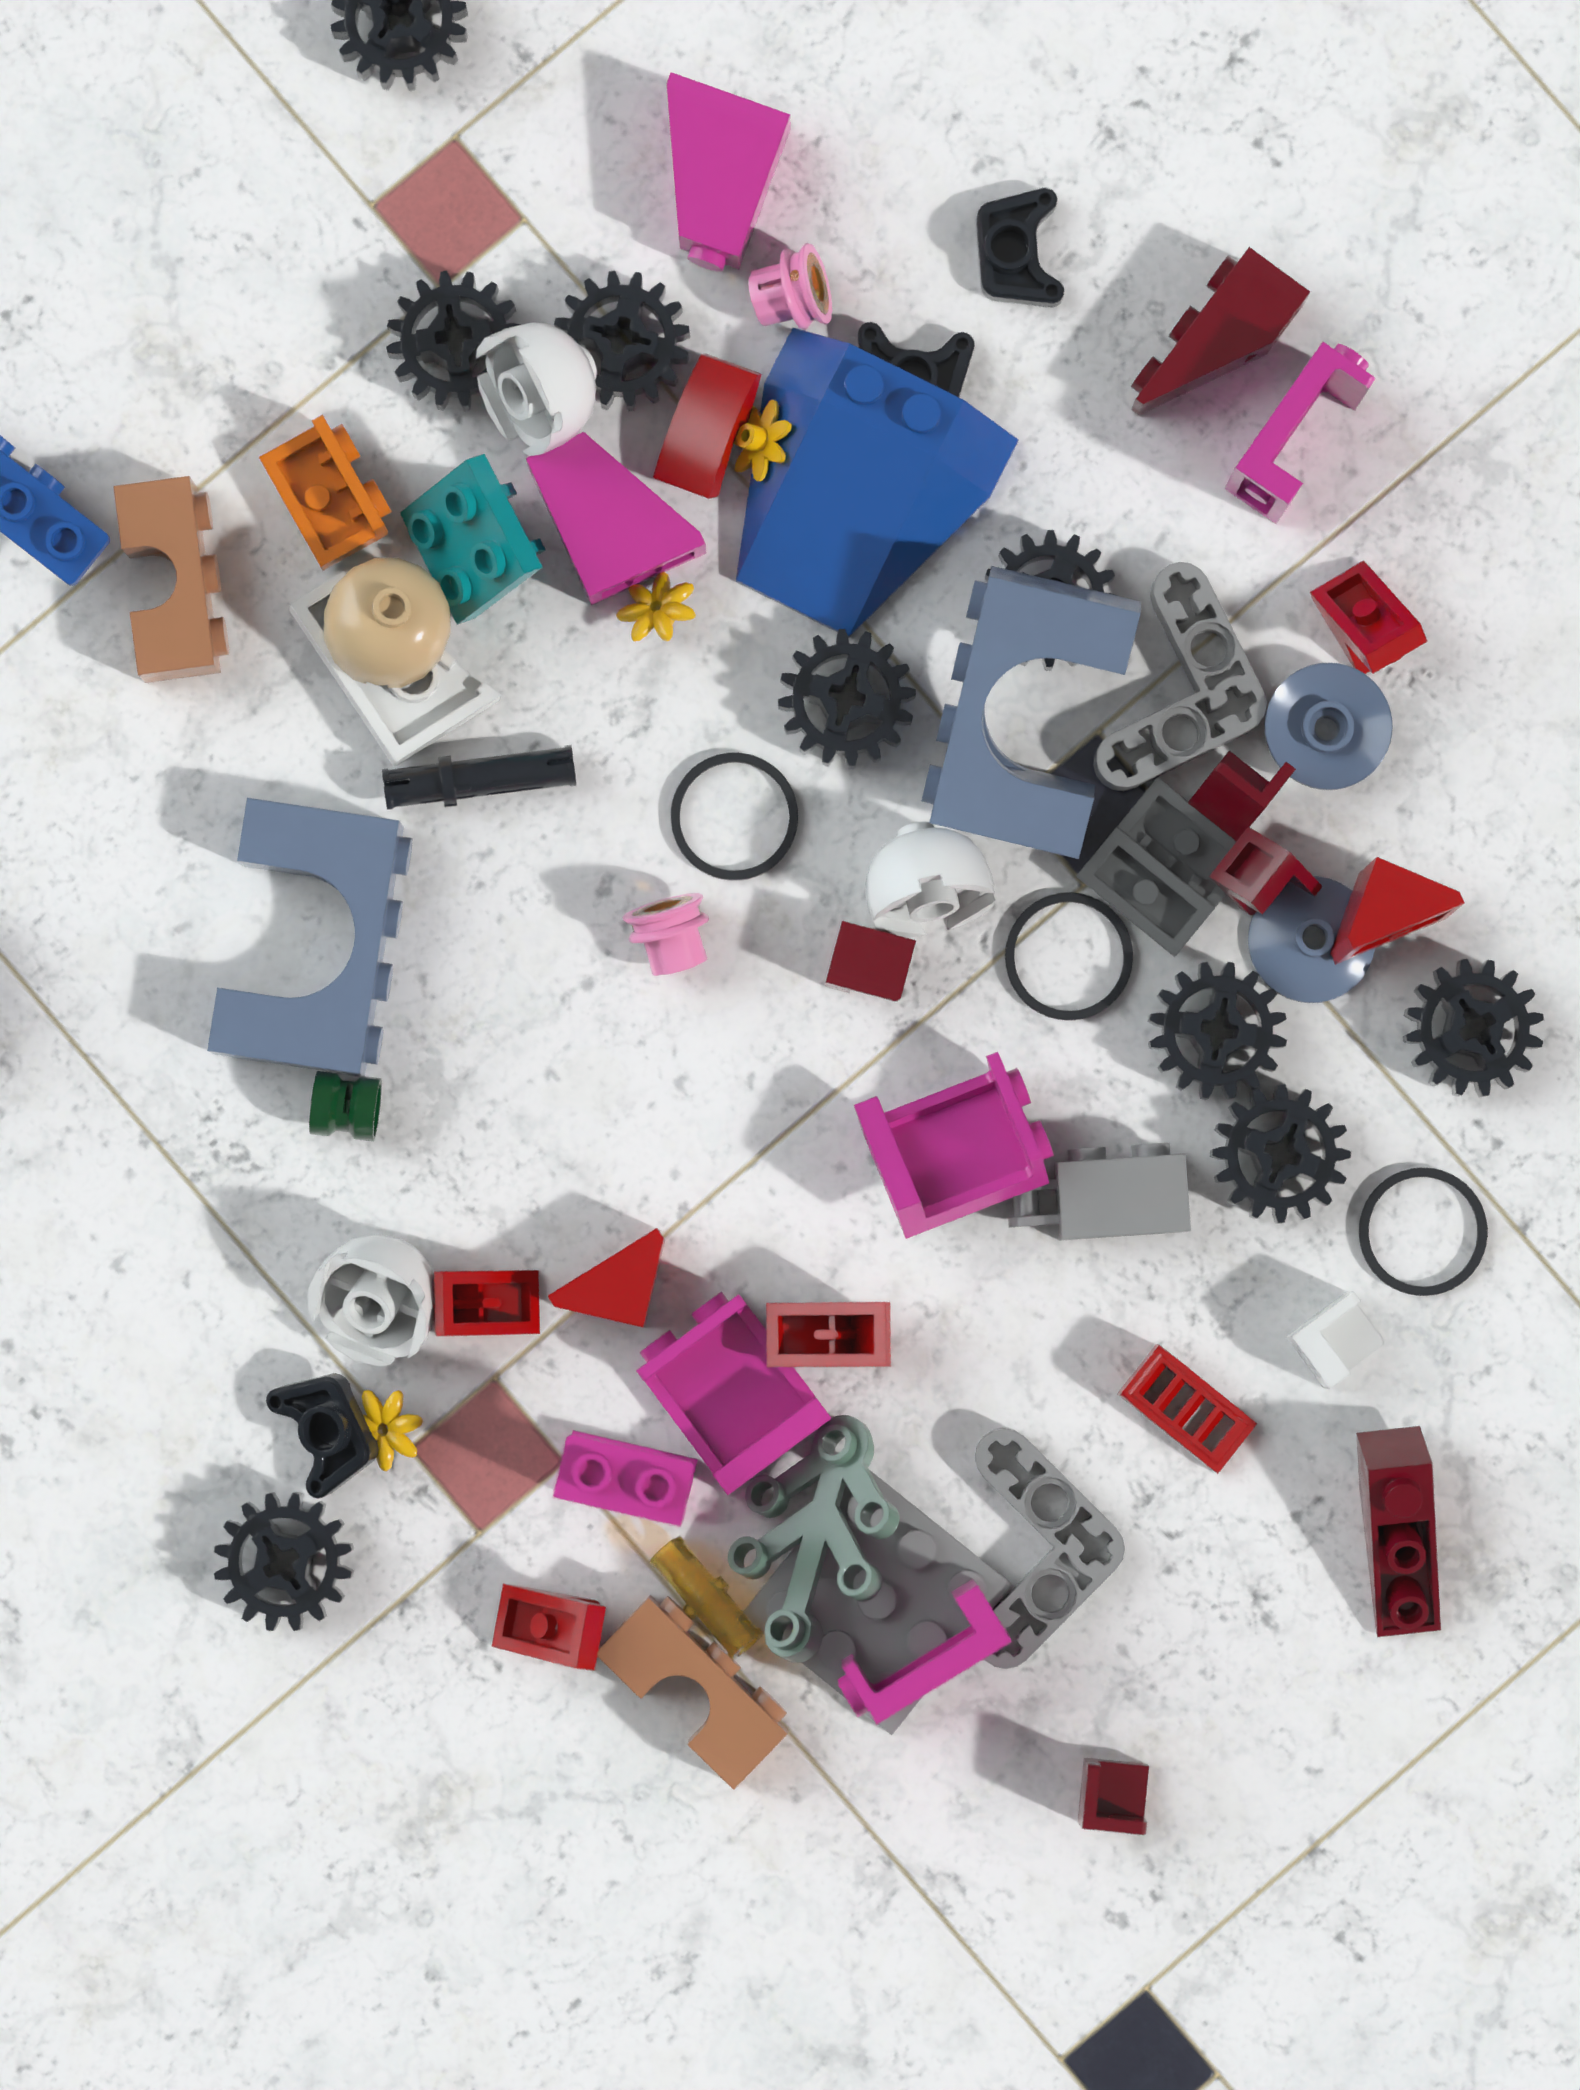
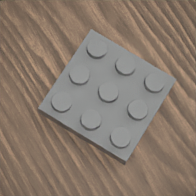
[741,1470,1012,1735]

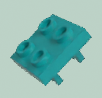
[400,454,546,625]

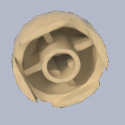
[323,558,451,688]

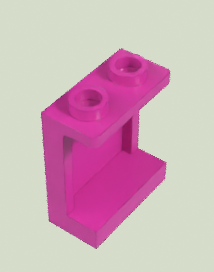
[1224,342,1375,524]
[854,1052,1054,1239]
[636,1291,831,1495]
[553,1430,698,1527]
[837,1579,1012,1724]

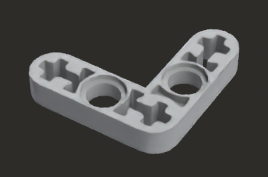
[1093,562,1267,791]
[975,1428,1125,1669]

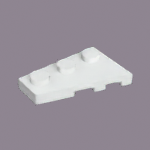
[289,571,502,767]

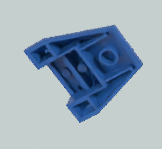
[736,327,1019,638]

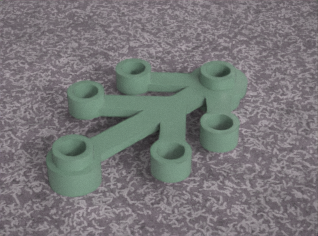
[728,1415,899,1663]

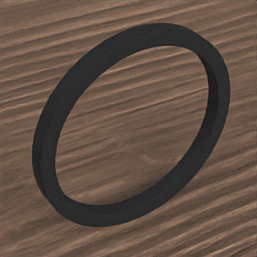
[671,753,798,880]
[1005,892,1133,1020]
[1359,1168,1488,1296]

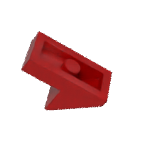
[1310,560,1428,674]
[491,1583,606,1671]

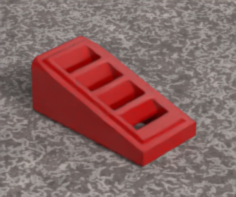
[1117,1344,1257,1474]

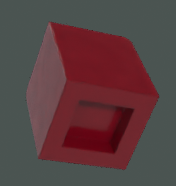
[1188,750,1296,841]
[1209,827,1323,916]
[825,921,916,1002]
[1077,1758,1149,1835]

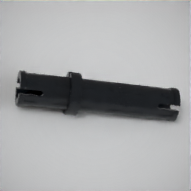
[382,745,577,810]

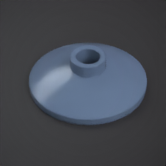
[1264,663,1393,790]
[1248,876,1375,1003]

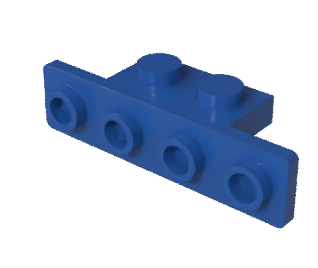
[0,435,110,586]

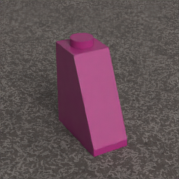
[666,72,790,272]
[526,432,706,606]

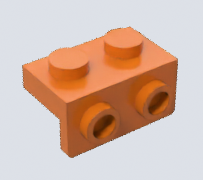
[259,414,392,571]

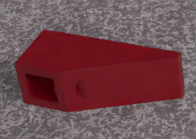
[1131,247,1310,415]
[1356,1426,1441,1637]

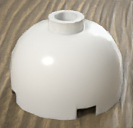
[476,322,597,456]
[865,822,995,937]
[308,1234,435,1366]

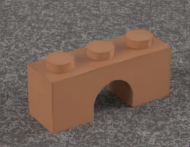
[113,476,229,683]
[597,1595,788,1790]

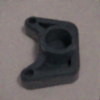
[976,188,1064,308]
[857,322,975,397]
[266,1373,379,1499]

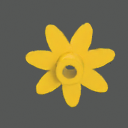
[733,399,792,482]
[616,571,696,642]
[362,1390,423,1471]

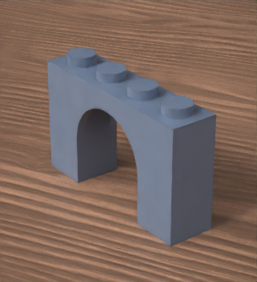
[921,566,1141,859]
[207,798,412,1076]

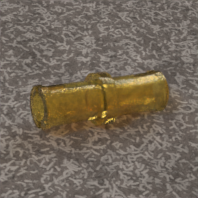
[649,1536,764,1660]

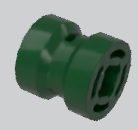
[309,1071,382,1142]

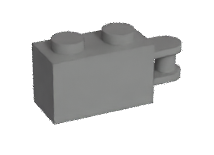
[1008,1143,1191,1241]

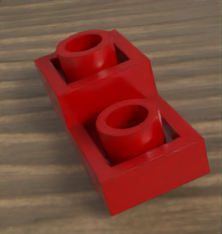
[653,353,762,499]

